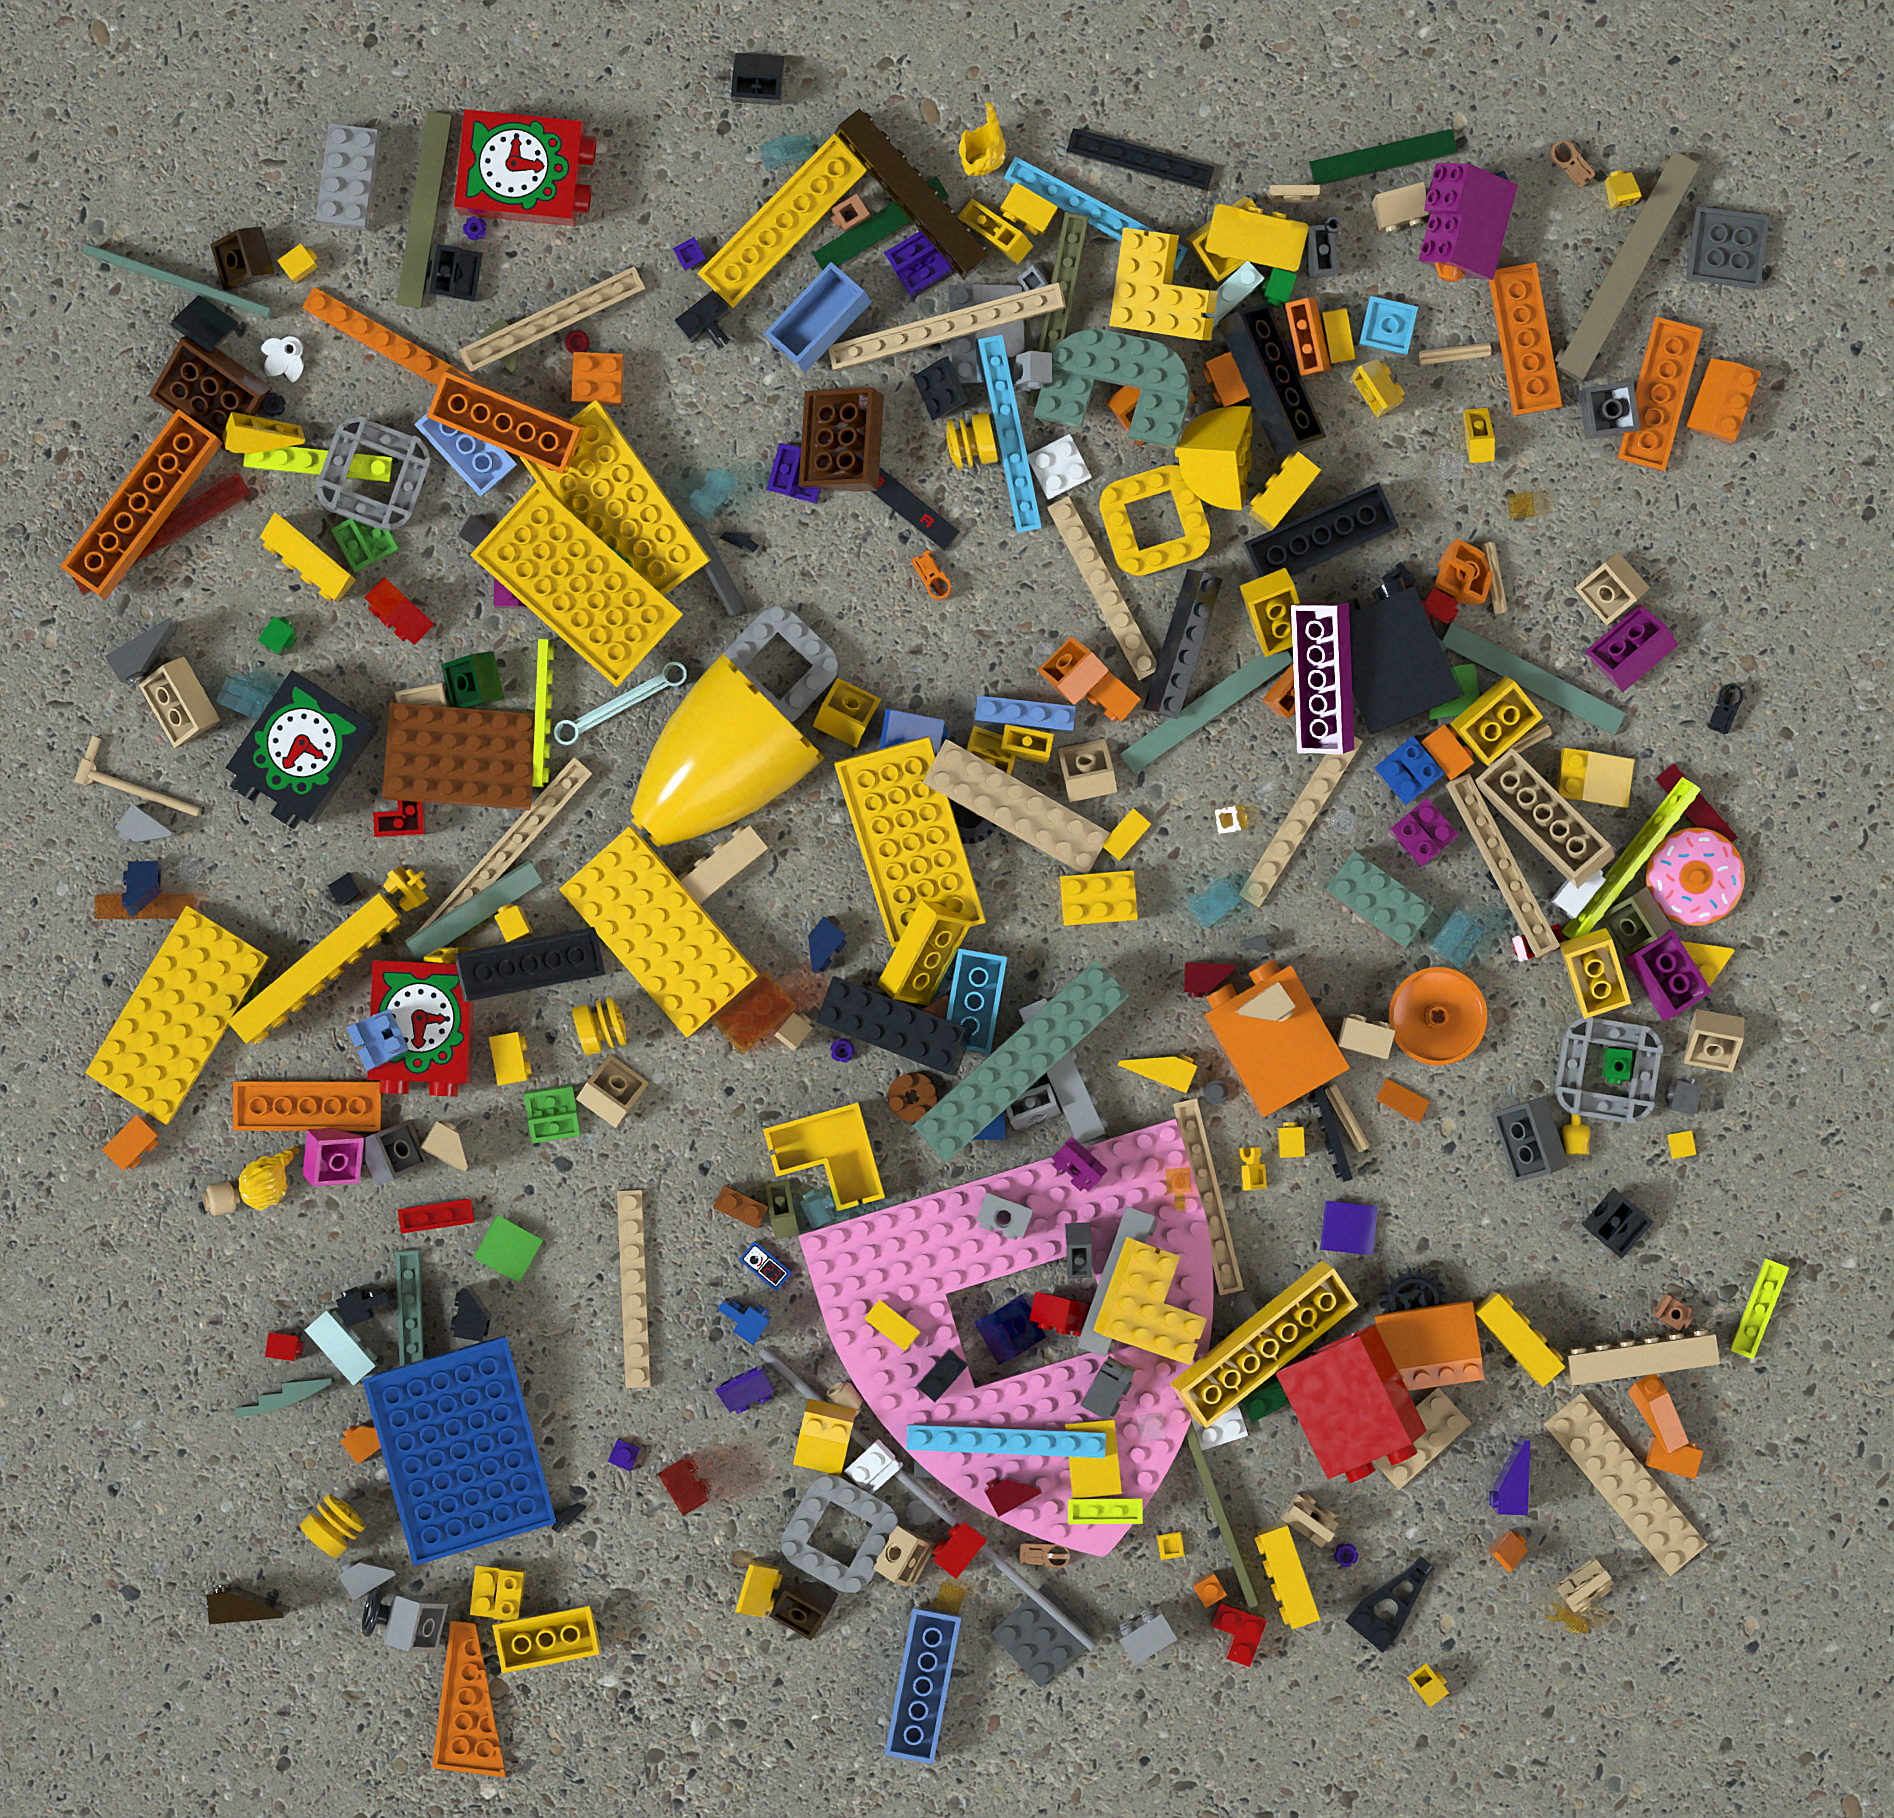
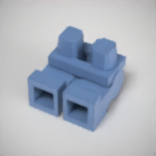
[346,1009,409,1071]

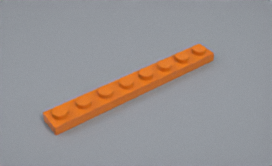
[302,287,483,387]

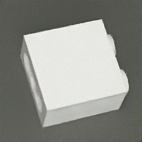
[1548,870,1606,919]

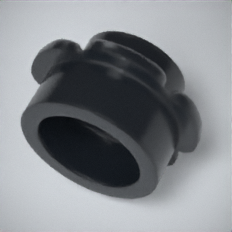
[262,392,286,417]

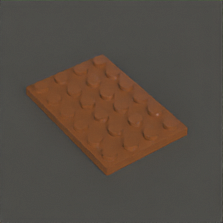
[382,702,535,810]

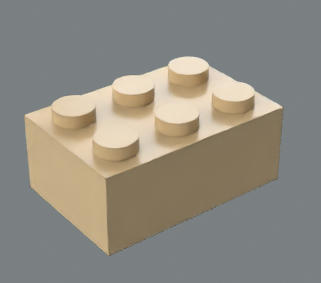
[1335,1014,1395,1060]

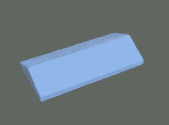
[414,413,517,497]

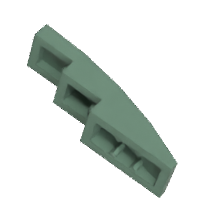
[234,1377,334,1418]

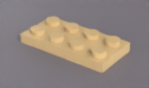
[1373,1387,1471,1490]

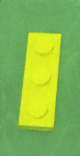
[1068,1498,1143,1524]

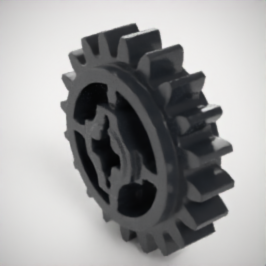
[1379,1266,1448,1314]

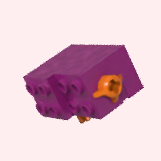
[1418,163,1518,283]

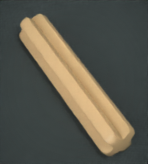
[1419,343,1492,365]
[1481,542,1508,614]
[1488,723,1552,768]
[1324,1084,1370,1153]

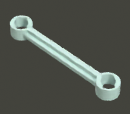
[554,662,687,746]

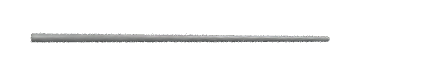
[758,1347,1097,1651]

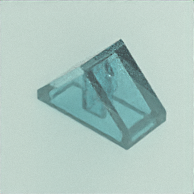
[761,135,813,170]

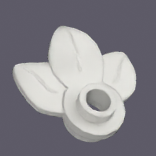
[260,336,304,382]

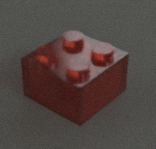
[657,1454,712,1516]

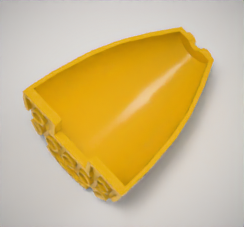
[630,653,825,848]

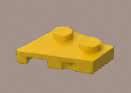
[1681,941,1735,987]

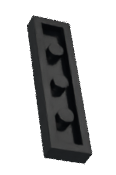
[1309,1085,1353,1182]

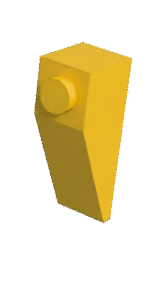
[957,199,1033,265]
[222,412,305,454]
[1117,1054,1197,1093]

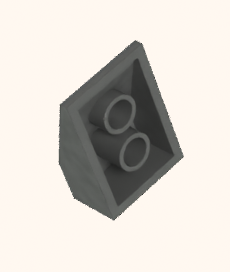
[105,618,179,686]

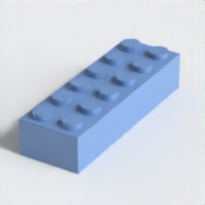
[885,1605,961,1764]

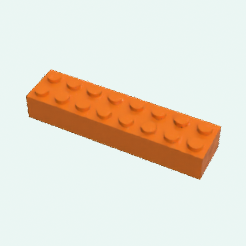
[60,409,223,600]

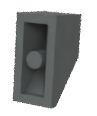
[1065,1222,1092,1279]

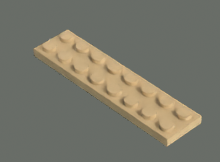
[922,740,1110,874]
[1543,1392,1708,1576]

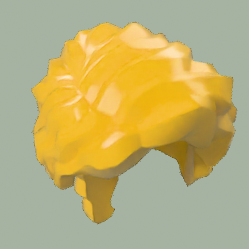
[959,101,1006,176]
[238,1146,300,1211]

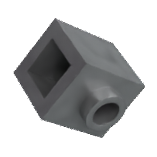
[1667,1077,1702,1115]

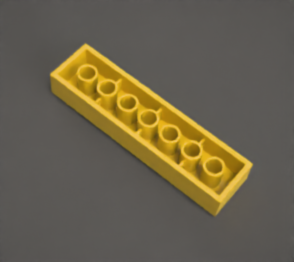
[227,893,403,1044]
[1169,1260,1358,1428]

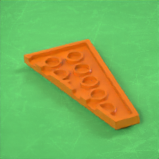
[432,1620,506,1777]

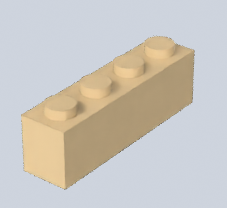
[677,825,769,904]

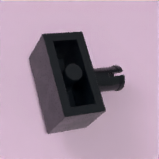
[675,290,731,350]

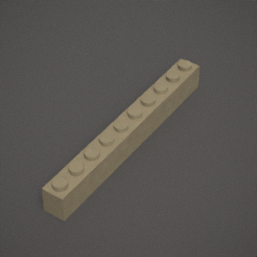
[1554,150,1700,383]

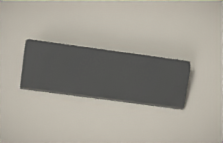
[688,524,747,618]

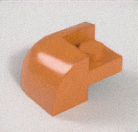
[1434,538,1493,605]

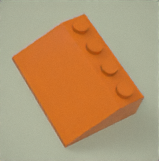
[1374,1300,1484,1391]

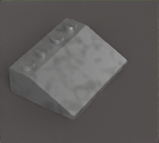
[948,284,1025,387]

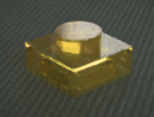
[1507,492,1535,520]
[934,1581,966,1614]

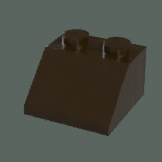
[210,227,275,291]

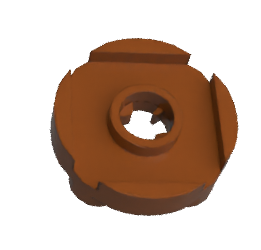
[888,1072,937,1122]

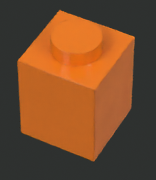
[1192,1571,1227,1608]

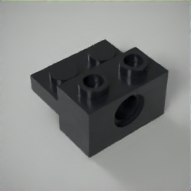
[424,244,483,302]
[1582,1187,1654,1259]
[336,1286,395,1328]

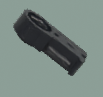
[1707,683,1744,734]

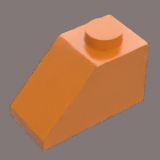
[340,1424,380,1464]
[1487,1530,1528,1573]

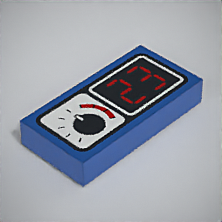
[739,1241,792,1291]

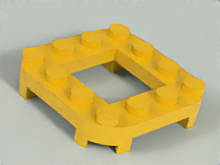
[1099,465,1210,577]

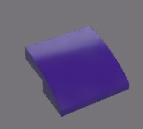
[884,231,953,298]
[766,443,821,504]
[1320,1200,1378,1255]

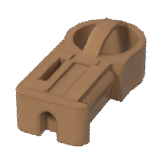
[1549,140,1595,188]
[1019,1542,1070,1568]

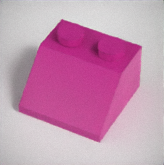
[303,1128,364,1186]

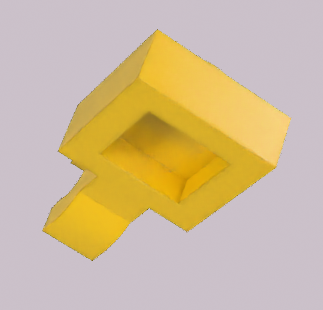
[1239,1147,1267,1191]

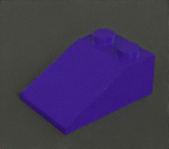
[715,1364,776,1414]
[1489,1436,1530,1515]

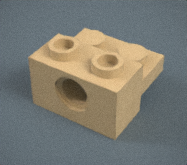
[1280,1493,1339,1548]
[873,1526,936,1587]
[1554,1557,1614,1613]

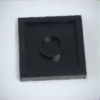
[170,295,238,353]

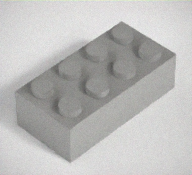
[316,123,381,231]

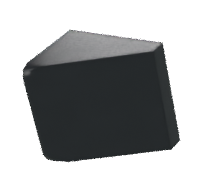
[328,873,361,907]

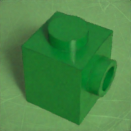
[1261,267,1297,308]
[257,616,297,656]
[1602,1048,1632,1084]

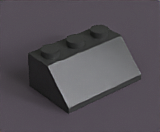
[1491,1096,1569,1183]

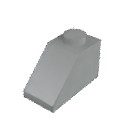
[115,804,176,843]
[338,1560,398,1601]

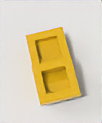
[1322,308,1355,364]
[423,947,476,964]
[864,1299,921,1352]

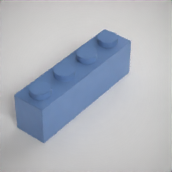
[975,696,1076,732]

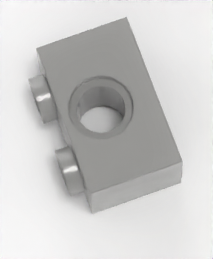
[1007,351,1052,393]
[1006,1083,1062,1130]
[976,1192,1033,1240]

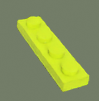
[1729,1258,1789,1360]

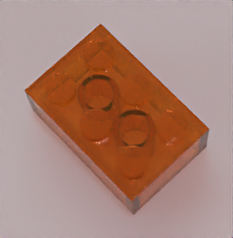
[710,970,798,1055]

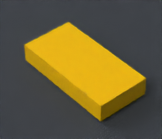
[1103,808,1151,861]

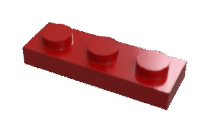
[397,1198,475,1234]

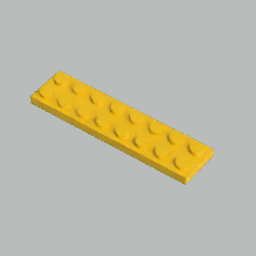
[697,134,867,309]

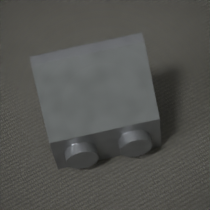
[1579,381,1640,440]
[363,1119,429,1187]

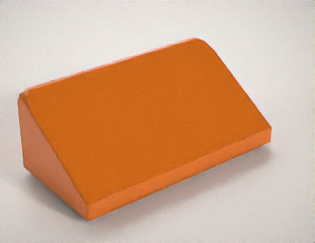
[1375,1078,1430,1123]

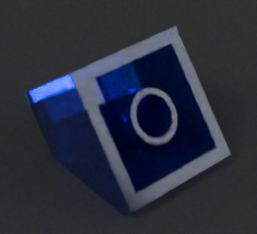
[974,1294,1046,1365]

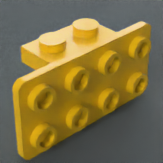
[1205,204,1309,271]

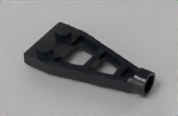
[1345,1556,1435,1653]

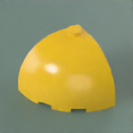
[1175,406,1253,510]

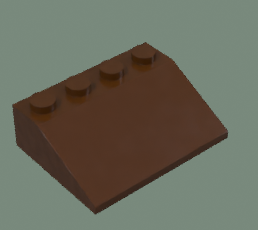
[148,336,272,453]
[799,388,884,492]

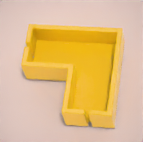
[1109,227,1218,340]
[763,1102,885,1211]
[1093,1237,1207,1365]

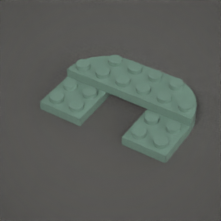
[1034,329,1191,449]

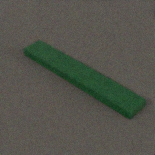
[1309,129,1458,185]
[812,176,949,271]

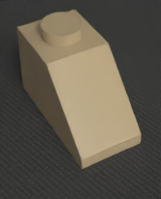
[774,1012,813,1051]

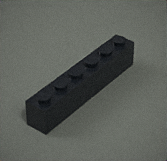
[1143,569,1223,719]

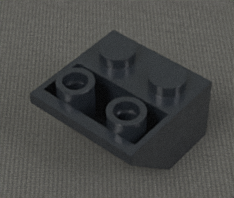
[731,53,785,106]
[450,1285,491,1342]

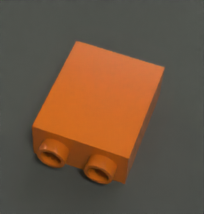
[1203,959,1350,1117]

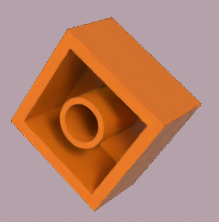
[571,352,625,407]
[1037,636,1109,705]

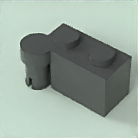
[1305,216,1342,279]
[1080,1356,1136,1420]

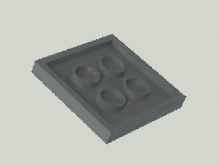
[1686,206,1770,290]
[991,1582,1095,1688]

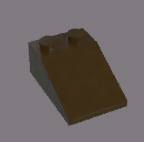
[206,1583,290,1625]

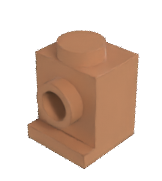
[831,194,870,232]
[1651,1294,1693,1331]

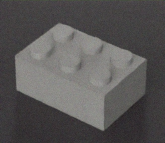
[1117,1605,1178,1665]

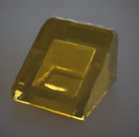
[1214,805,1248,835]

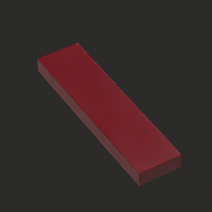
[1654,763,1738,843]

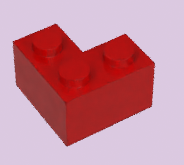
[364,577,434,645]
[373,800,426,838]
[1030,1291,1092,1336]
[932,1520,987,1579]
[1211,1600,1267,1667]

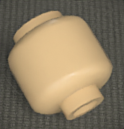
[202,1182,240,1216]
[827,1382,863,1416]

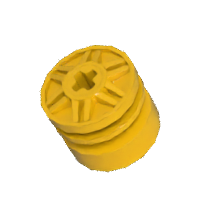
[946,412,998,470]
[571,996,627,1057]
[299,1493,366,1559]

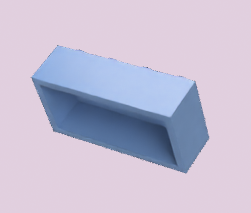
[764,262,872,373]

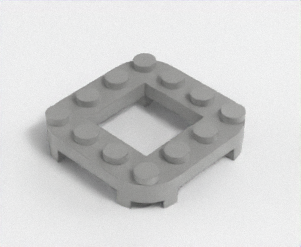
[316,416,430,531]
[724,607,838,724]
[1555,1017,1663,1123]
[781,1474,898,1593]

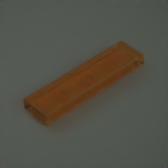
[94,894,194,920]

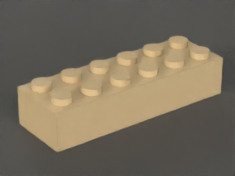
[1476,748,1615,889]
[1562,1328,1720,1385]

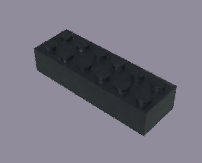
[1218,302,1326,457]
[1242,482,1399,579]
[816,976,974,1076]

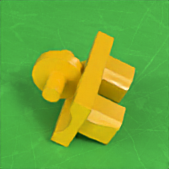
[383,865,430,912]

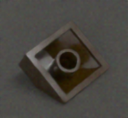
[769,1582,838,1641]

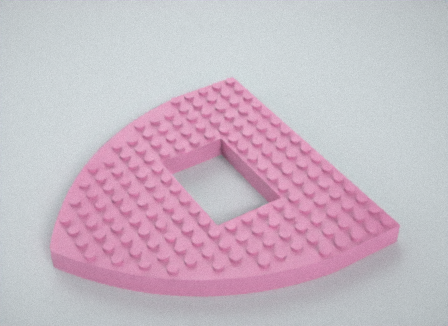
[798,1118,1213,1557]

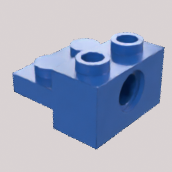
[1374,736,1444,806]
[717,1298,772,1345]

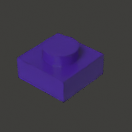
[673,237,706,271]
[608,1439,640,1471]

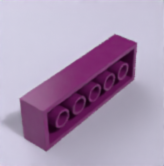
[1291,602,1355,754]

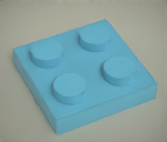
[1359,296,1418,356]

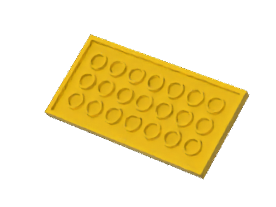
[520,400,711,596]
[471,482,683,688]
[834,735,986,948]
[559,825,760,1038]
[85,905,270,1125]

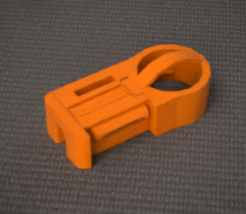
[912,550,952,601]

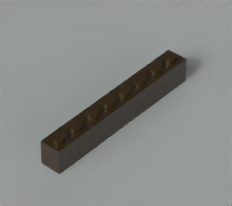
[834,108,989,281]

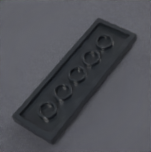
[454,927,606,1003]

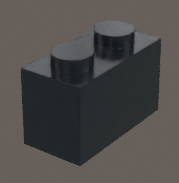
[916,1347,968,1402]

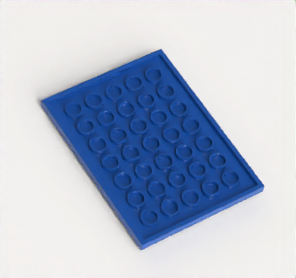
[361,1335,556,1566]

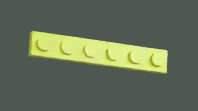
[243,447,393,483]
[532,639,554,788]

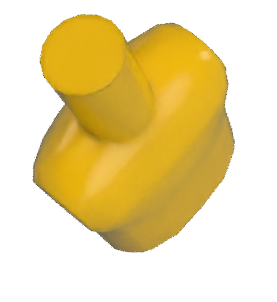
[1562,1114,1590,1155]

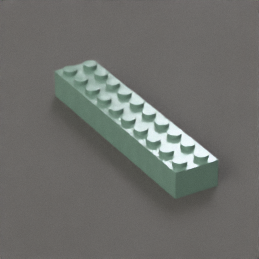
[912,959,1129,1163]

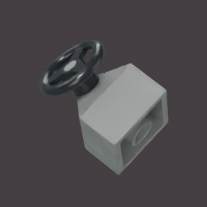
[362,1588,448,1652]

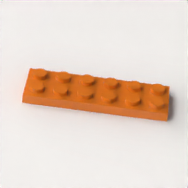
[1488,262,1562,416]
[1617,317,1703,472]
[233,1081,382,1131]

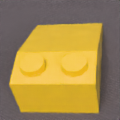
[1351,358,1405,419]
[1556,748,1635,808]
[793,1398,856,1476]

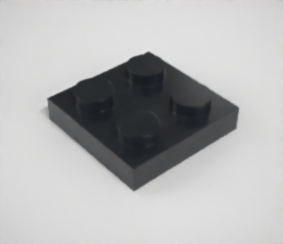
[913,356,968,421]

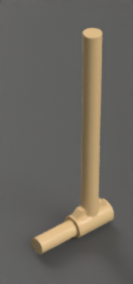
[74,736,200,817]

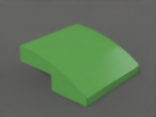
[331,519,400,572]
[1428,664,1480,720]
[524,1084,581,1143]
[473,1214,543,1283]

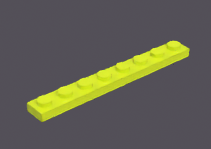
[1562,777,1701,939]

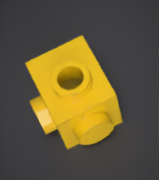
[1407,1663,1449,1708]

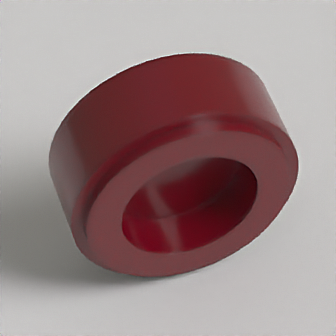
[565,330,590,355]

